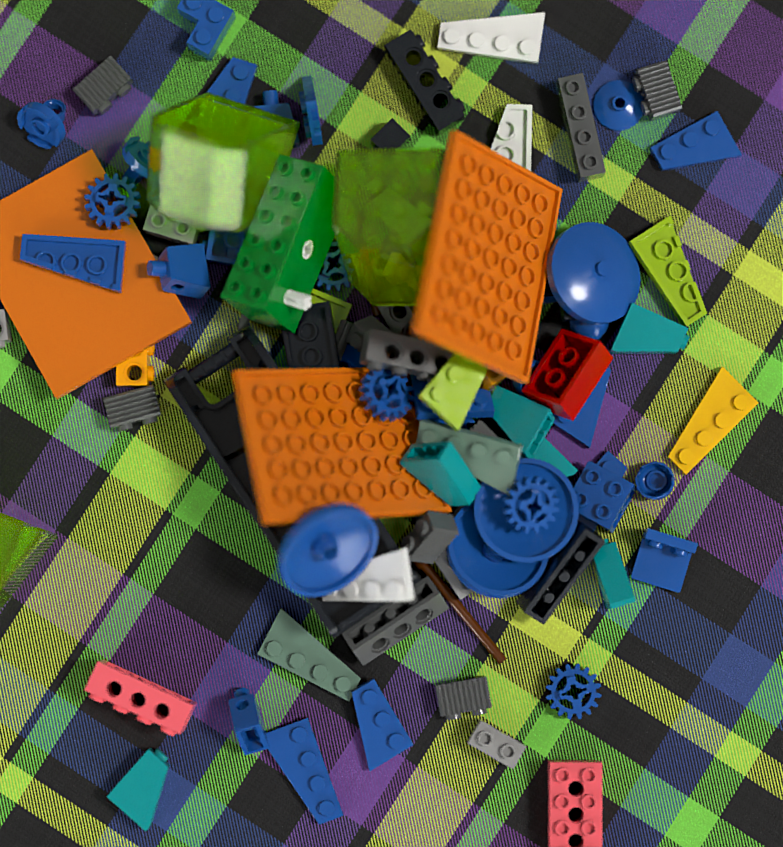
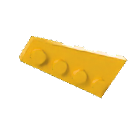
[667,366,759,475]

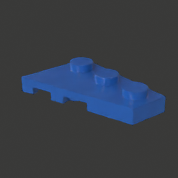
[553,367,611,448]

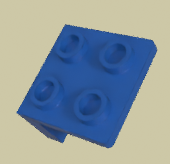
[574,461,637,534]
[631,528,698,593]

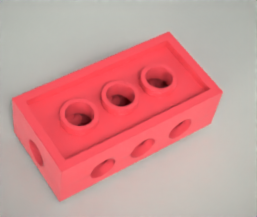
[85,659,197,736]
[548,760,602,847]

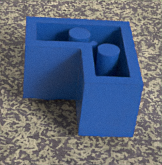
[177,0,236,61]

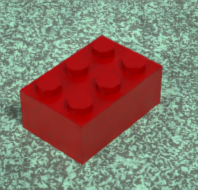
[522,329,613,421]

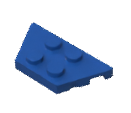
[299,75,323,146]

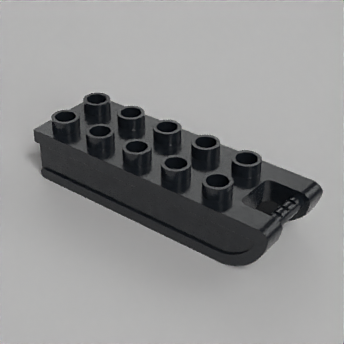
[163,324,420,638]

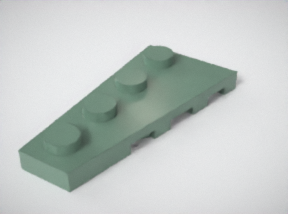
[416,420,522,495]
[258,608,361,701]

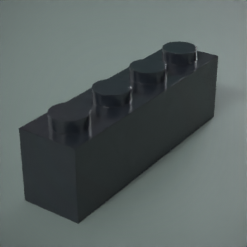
[516,520,605,625]

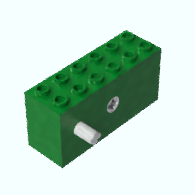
[221,154,352,334]

